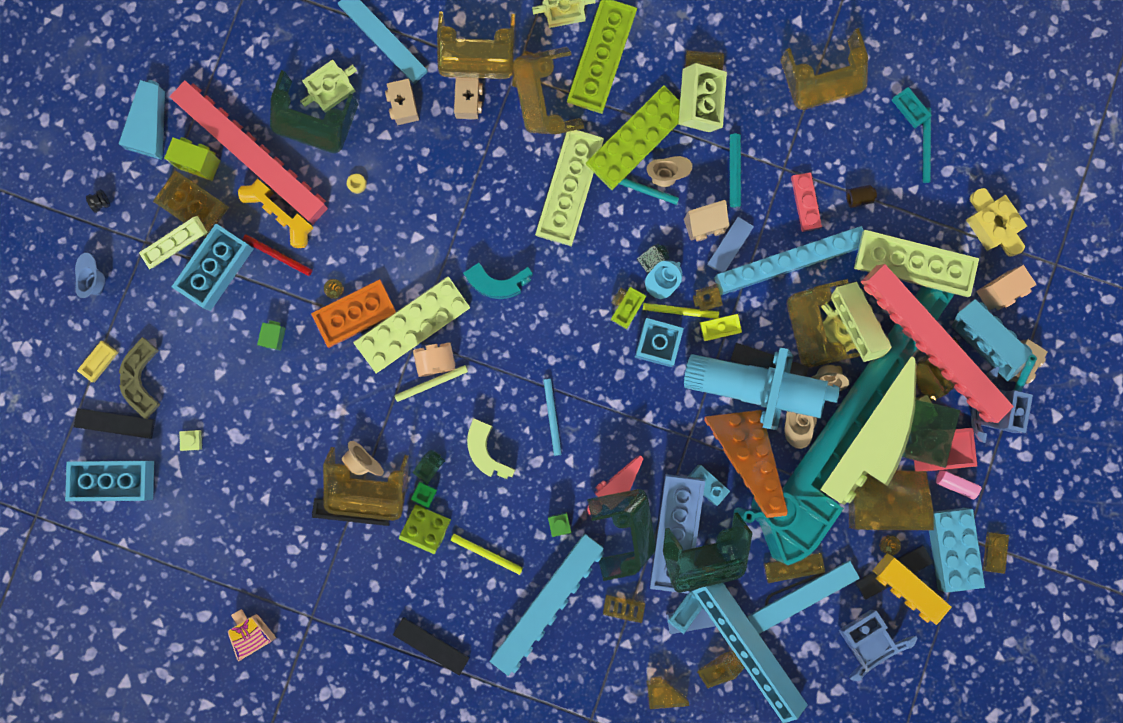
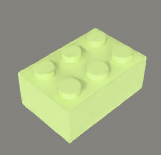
[679,63,727,132]

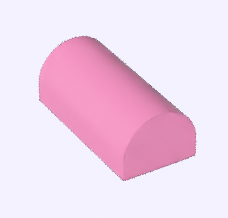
[936,470,982,500]

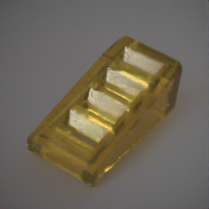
[603,595,645,623]

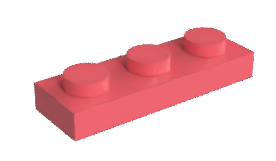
[791,172,822,232]

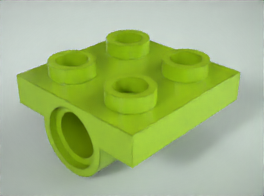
[399,504,451,554]

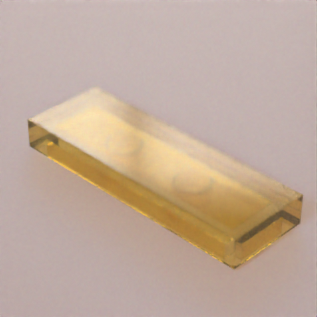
[763,553,825,583]

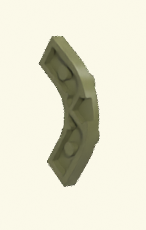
[119,337,161,419]

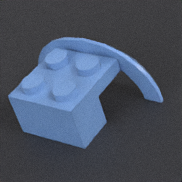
[971,367,1033,443]
[839,610,917,681]

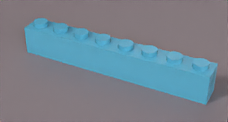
[714,226,864,296]
[490,533,604,676]
[692,574,807,723]

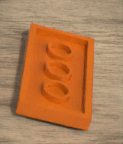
[311,279,396,348]

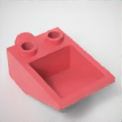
[905,428,977,471]
[587,455,643,517]

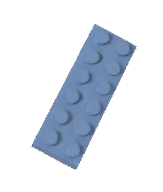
[650,474,705,594]

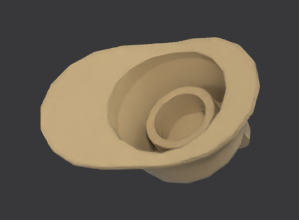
[647,156,692,187]
[810,365,849,391]
[785,411,817,449]
[342,441,384,476]

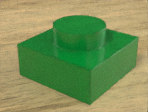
[411,482,437,508]

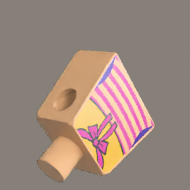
[228,609,276,661]

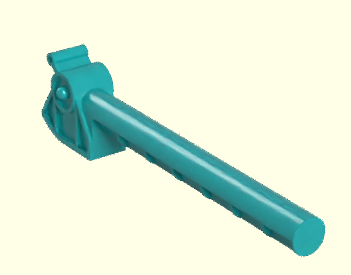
[734,286,954,565]

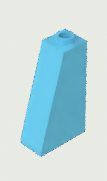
[119,80,165,160]

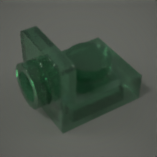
[637,243,670,274]
[412,450,445,484]

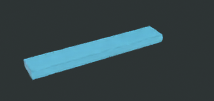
[338,0,428,84]
[747,560,860,634]

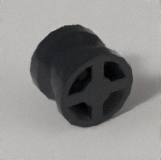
[86,189,110,213]

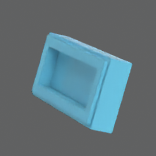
[668,590,703,634]

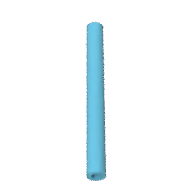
[543,379,562,456]

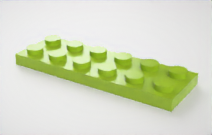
[567,0,637,114]
[585,85,680,190]

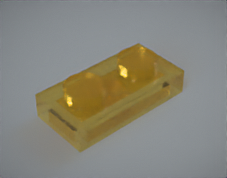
[983,532,1009,574]

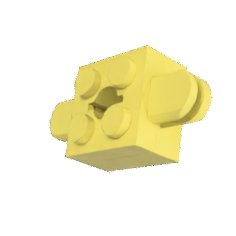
[966,188,1027,256]

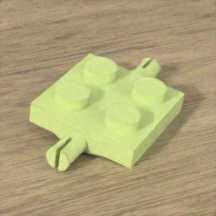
[532,0,596,28]
[300,60,357,113]
[817,302,857,356]

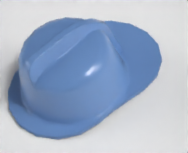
[75,253,105,298]

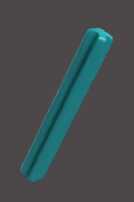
[729,133,741,208]

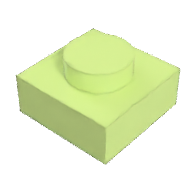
[179,430,202,451]

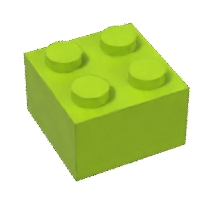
[164,137,221,181]

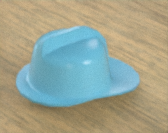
[645,261,682,299]

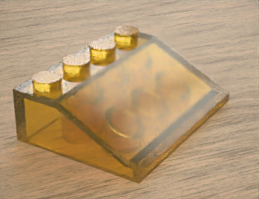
[849,471,934,530]

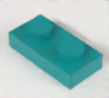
[892,87,932,129]

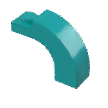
[463,263,533,299]

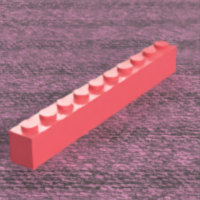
[169,80,328,225]
[861,264,1014,423]

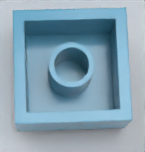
[635,318,684,367]

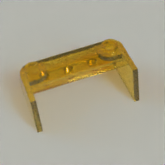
[437,11,516,79]
[780,28,868,110]
[513,47,584,134]
[787,279,860,368]
[323,447,409,521]

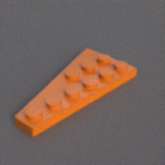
[704,410,788,518]

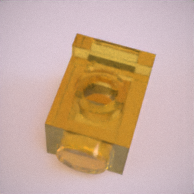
[693,284,723,311]

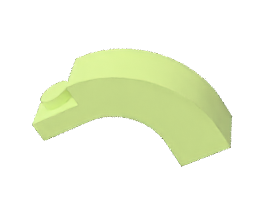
[467,419,515,479]

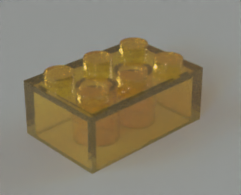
[153,170,229,237]

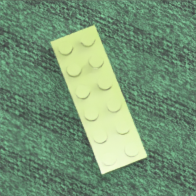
[535,128,604,246]
[854,230,979,297]
[353,276,470,373]

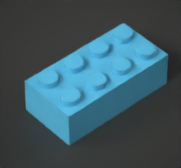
[172,224,254,311]
[952,299,1034,381]
[65,461,154,501]
[926,508,985,593]

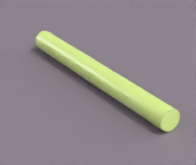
[395,365,468,402]

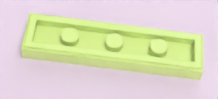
[139,216,208,269]

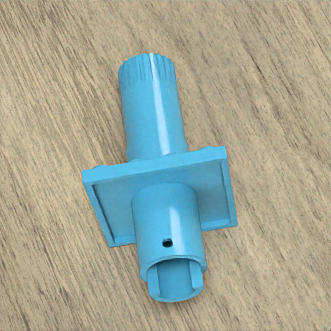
[684,348,840,430]

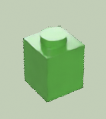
[257,320,286,351]
[548,512,571,537]

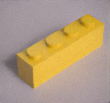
[872,553,952,625]

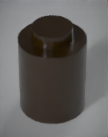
[846,185,877,208]

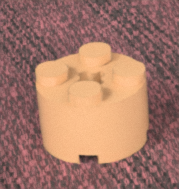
[413,343,455,377]

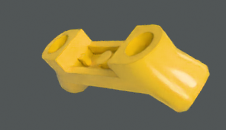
[238,178,314,248]

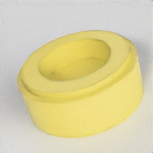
[347,174,367,194]

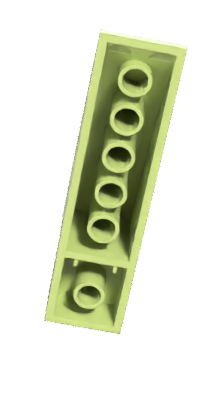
[821,356,917,505]

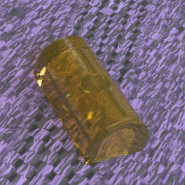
[685,50,724,70]

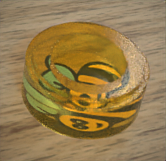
[324,279,344,299]
[611,287,627,307]
[880,535,901,555]

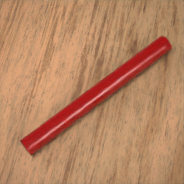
[242,234,312,276]

